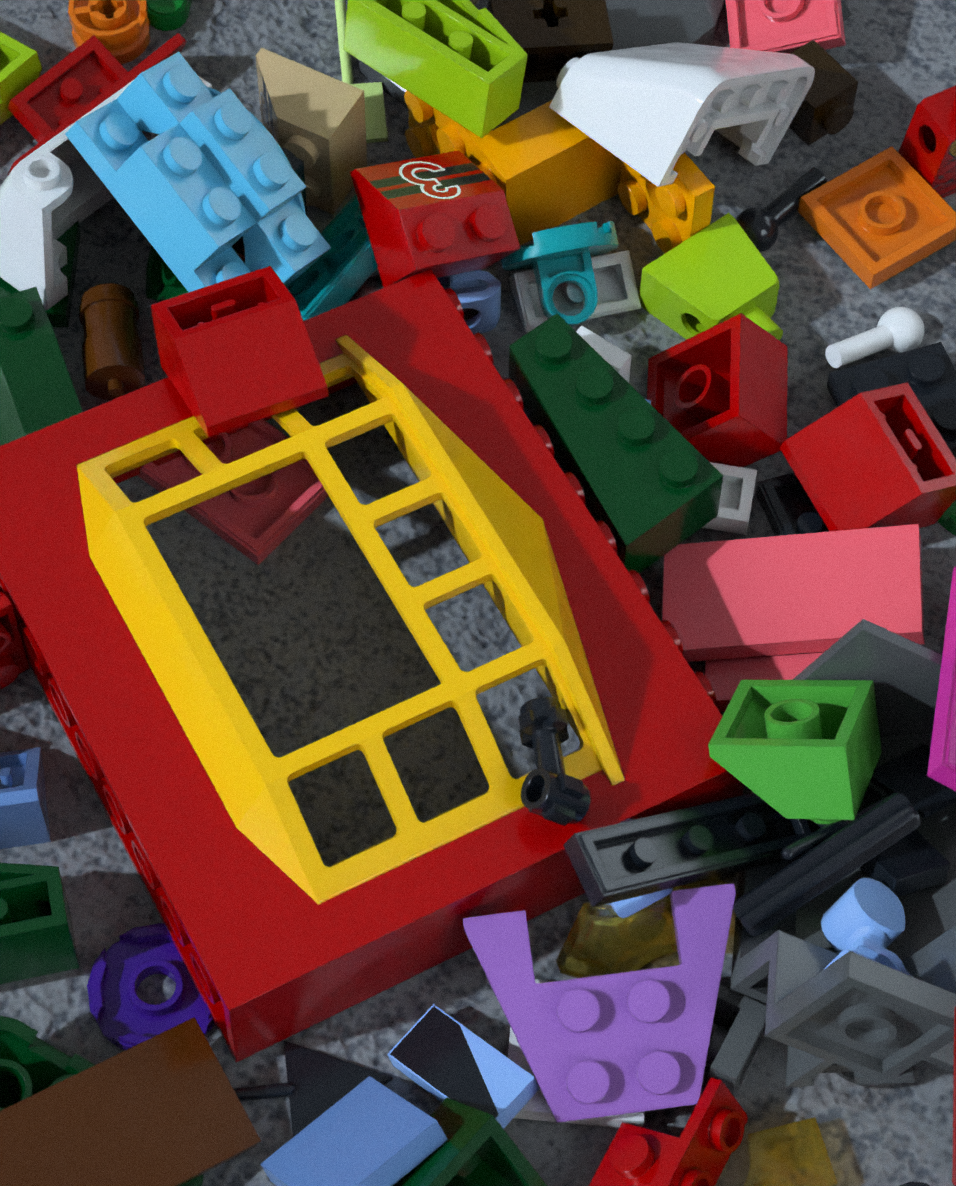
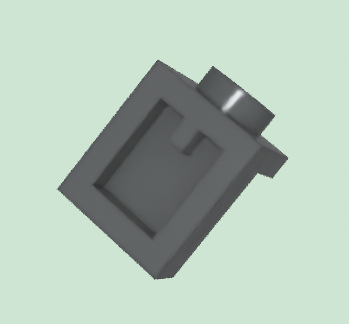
[705,983,766,1097]

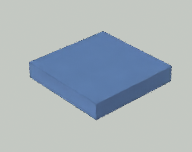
[260,1076,447,1186]

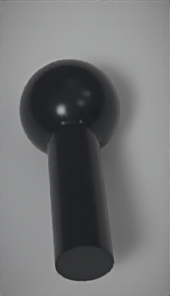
[735,167,828,252]

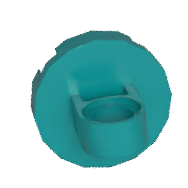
[501,221,619,327]

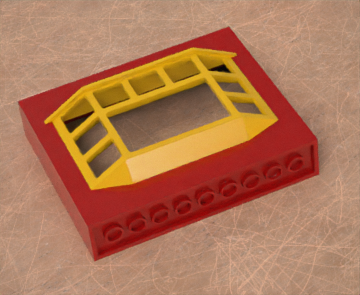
[0,269,744,1063]

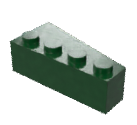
[509,313,723,573]

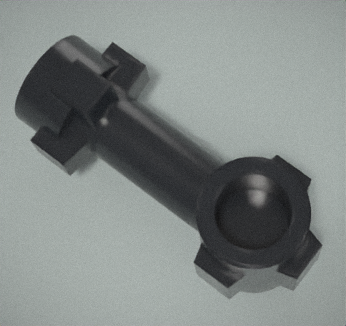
[518,697,591,826]

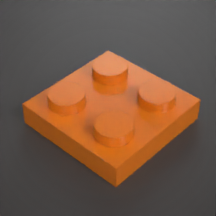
[798,146,956,290]

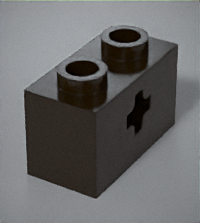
[487,0,614,82]

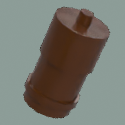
[79,283,146,400]

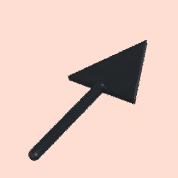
[233,1040,392,1137]

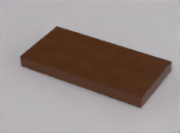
[0,1017,261,1186]

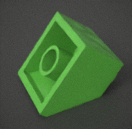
[708,680,882,824]

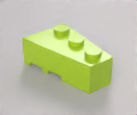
[343,0,528,138]

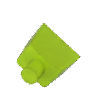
[639,213,783,341]

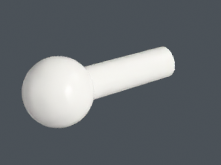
[825,307,925,368]

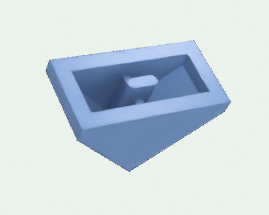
[0,747,51,849]

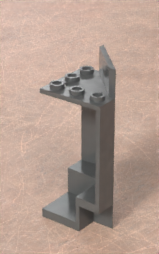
[730,619,956,1087]

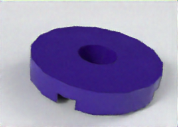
[87,923,215,1051]

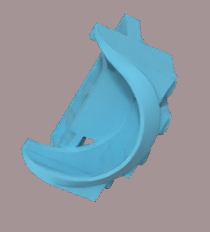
[65,52,331,292]

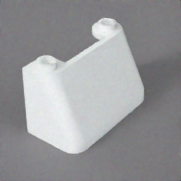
[549,42,815,187]
[0,76,212,311]

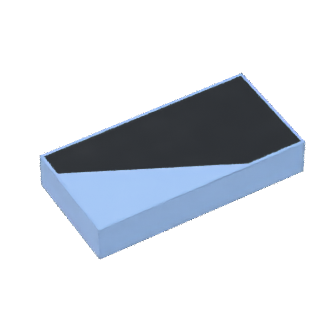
[387,1004,540,1129]

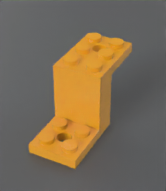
[404,91,715,253]

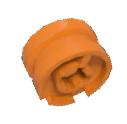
[68,0,151,65]

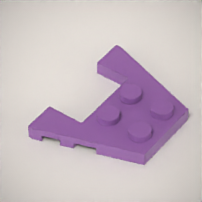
[463,883,736,1123]

